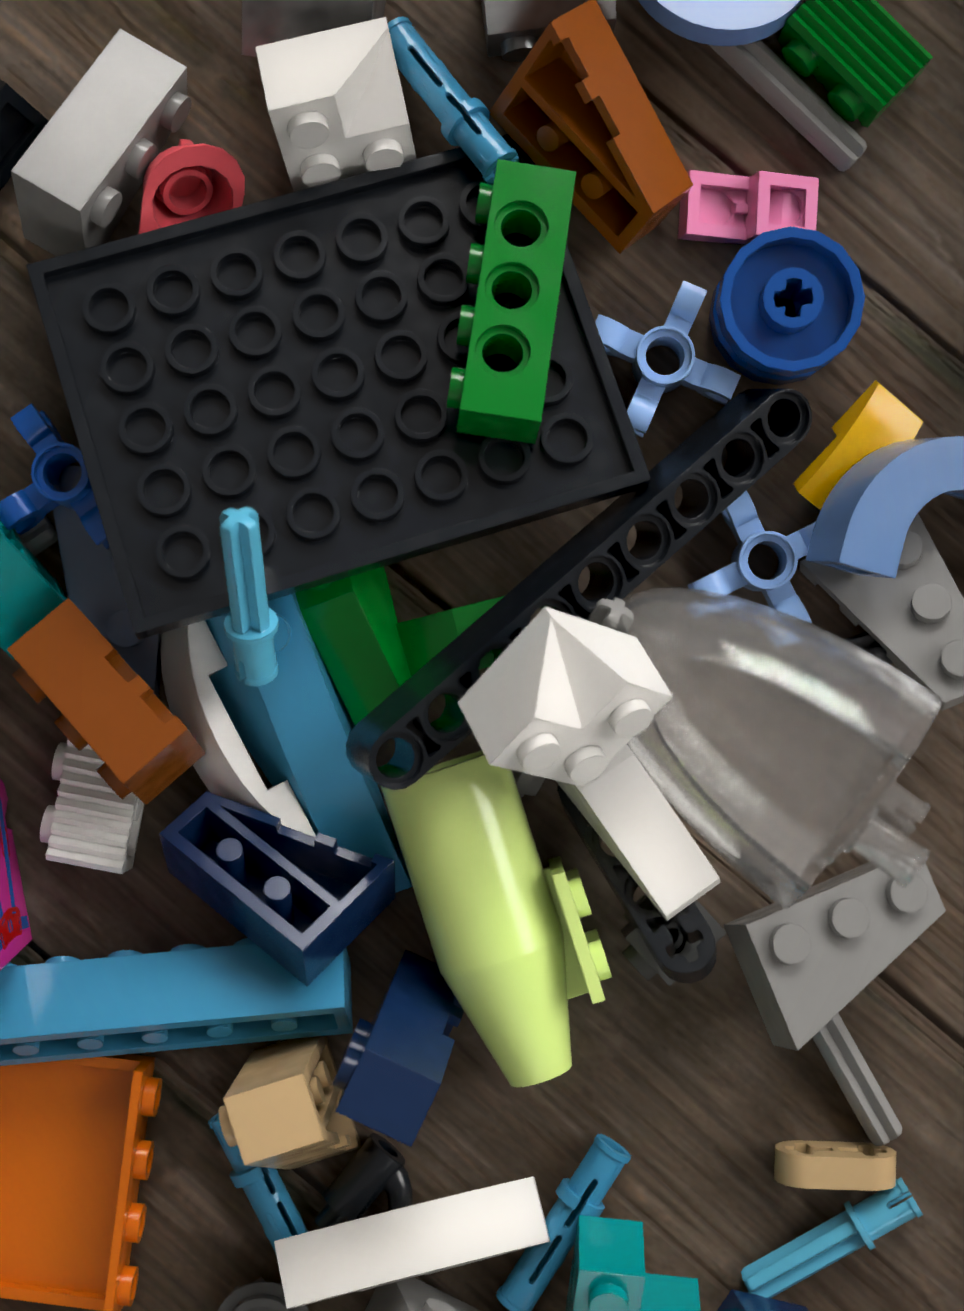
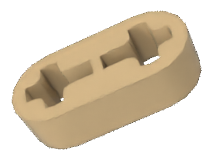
[774,1140,896,1191]

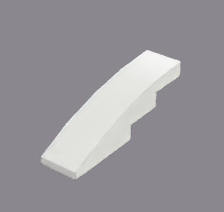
[274,1176,550,1309]

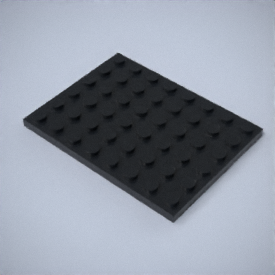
[26,134,651,640]

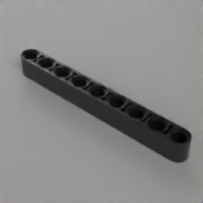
[346,388,812,790]

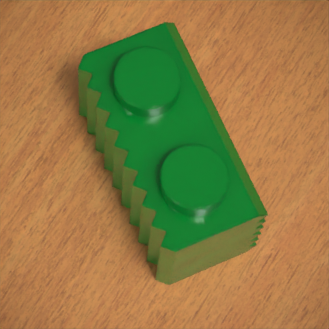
[778,0,933,128]

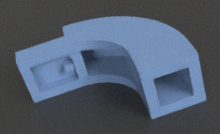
[806,436,964,578]

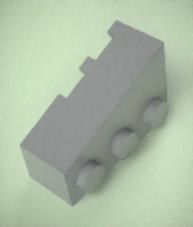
[11,29,192,257]
[724,850,946,1051]

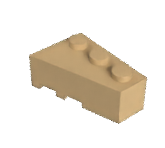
[219,1036,361,1170]

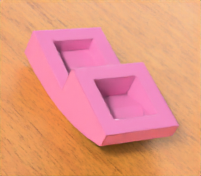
[678,170,819,244]

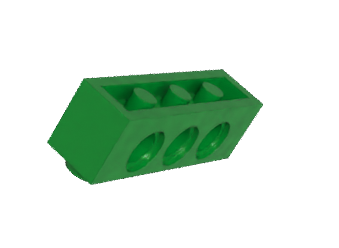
[447,159,576,444]

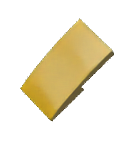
[793,380,923,511]

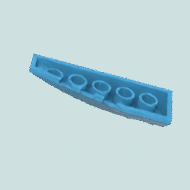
[205,593,412,893]

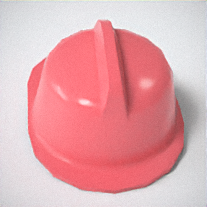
[138,139,245,234]

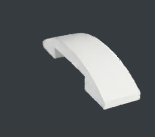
[160,620,316,837]

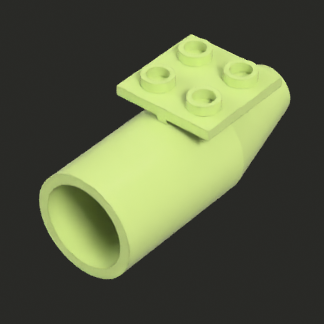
[381,750,612,1087]

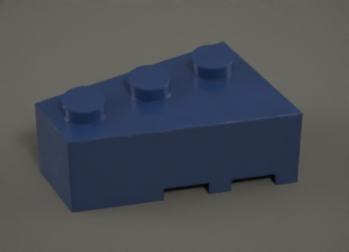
[159,791,396,986]
[332,950,464,1147]

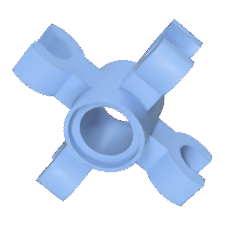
[595,281,741,438]
[687,490,816,636]

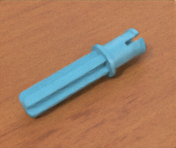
[219,506,279,686]
[741,1177,923,1298]

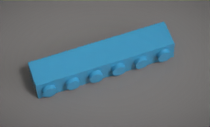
[0,938,353,1066]

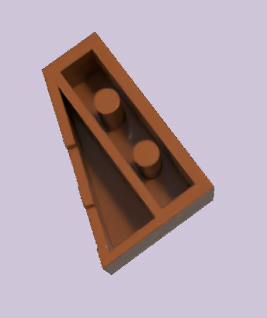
[490,0,693,254]
[7,598,206,805]

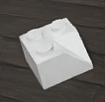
[255,17,417,192]
[458,606,673,787]

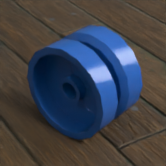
[709,226,865,386]

